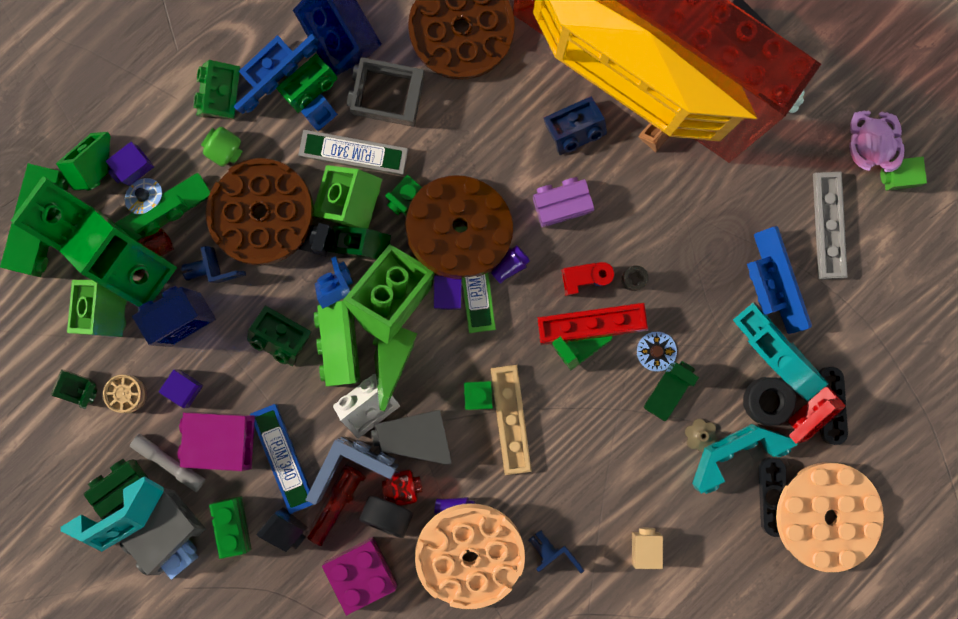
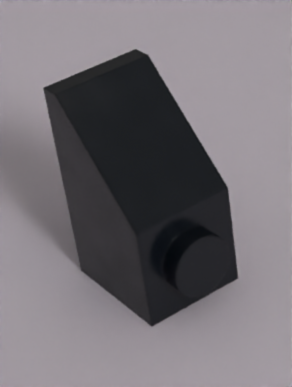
[256,507,308,552]

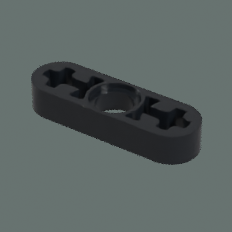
[817,367,848,445]
[759,457,787,537]

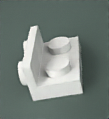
[333,374,400,439]

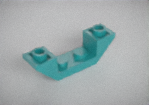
[692,424,798,494]
[61,476,164,552]

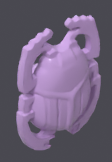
[849,110,904,172]

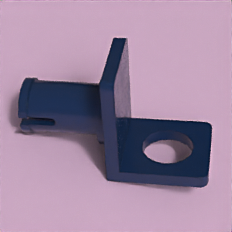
[181,246,246,283]
[528,530,585,574]

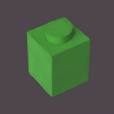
[880,157,927,191]

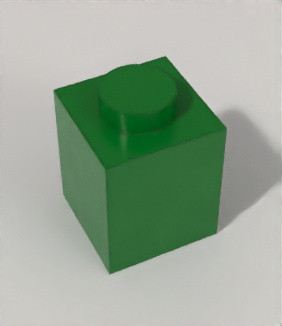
[464,381,493,410]

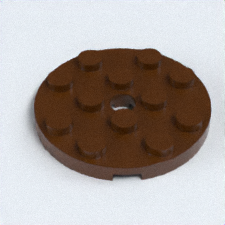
[408,0,514,80]
[206,158,314,266]
[405,175,513,279]

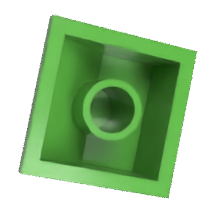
[314,165,382,229]
[67,280,127,337]

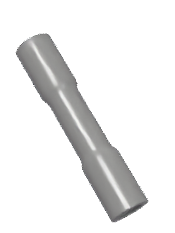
[130,434,206,492]

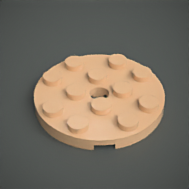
[776,462,884,572]
[415,504,525,609]

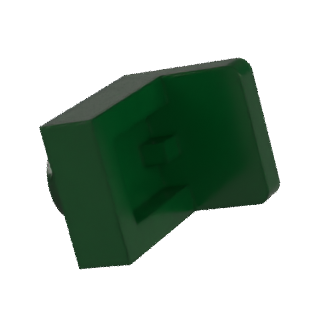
[51,369,98,409]

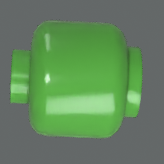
[201,127,243,167]

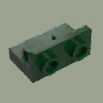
[247,305,312,366]

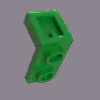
[552,336,613,371]

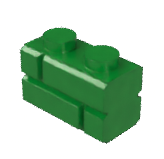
[209,496,252,559]

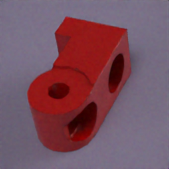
[561,262,614,296]

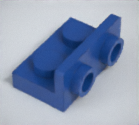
[314,256,353,309]

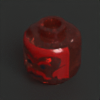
[382,469,423,506]

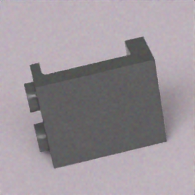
[120,489,206,575]

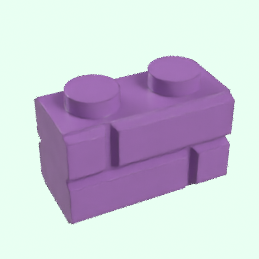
[533,177,594,228]

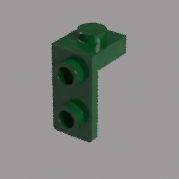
[643,361,699,421]

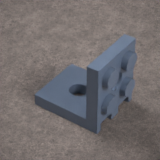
[306,437,399,505]

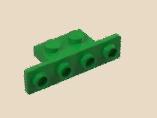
[116,173,211,241]

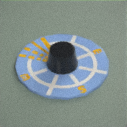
[124,178,162,214]

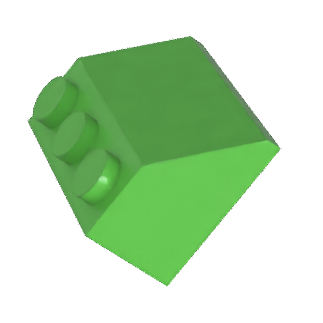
[343,244,435,344]
[314,301,361,386]

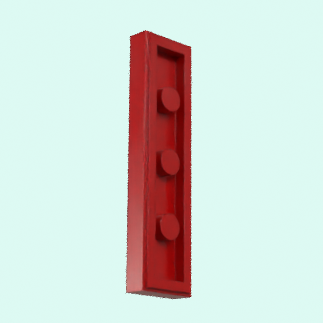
[537,303,648,345]

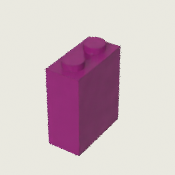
[178,412,255,471]

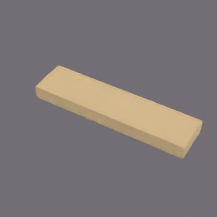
[490,365,532,475]

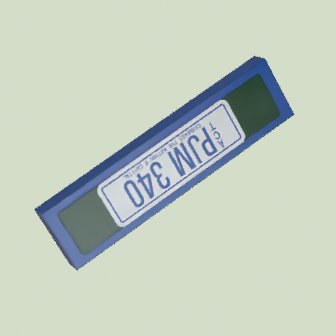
[250,404,314,514]

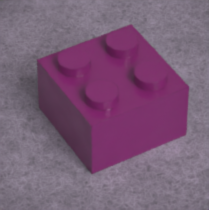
[322,536,398,616]

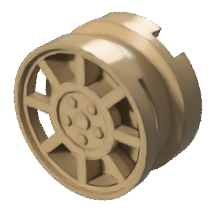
[103,375,147,413]

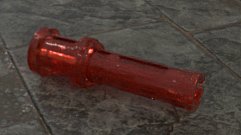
[307,465,366,546]

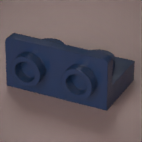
[543,96,607,155]

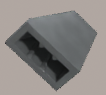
[371,410,451,465]

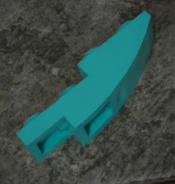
[733,302,828,401]

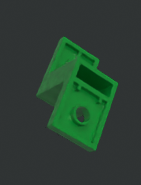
[11,176,177,311]

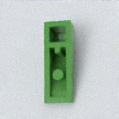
[373,327,417,412]

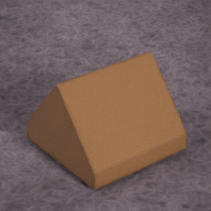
[638,123,670,152]

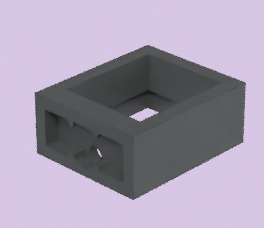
[347,57,425,127]

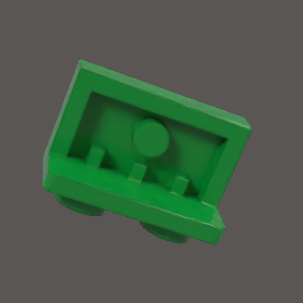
[276,54,338,113]

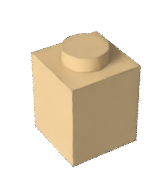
[632,527,663,569]

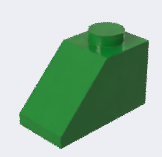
[56,132,111,191]

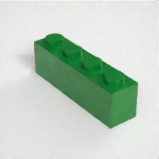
[0,163,69,277]

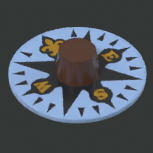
[637,332,677,371]

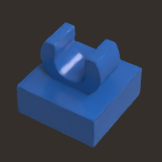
[301,94,338,131]

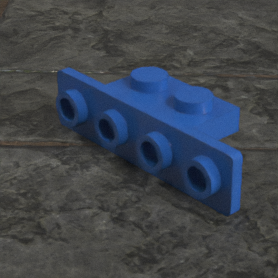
[234,34,320,114]
[747,226,812,334]

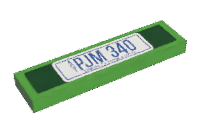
[455,226,496,333]

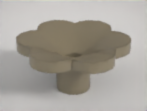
[684,419,718,452]

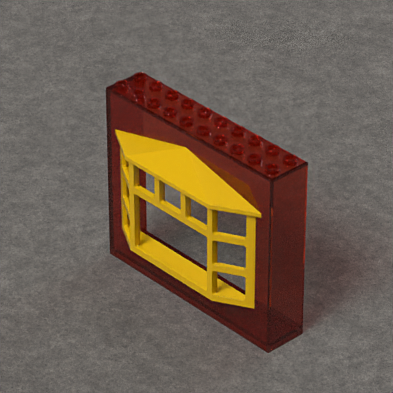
[513,0,821,163]

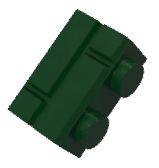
[84,459,149,520]

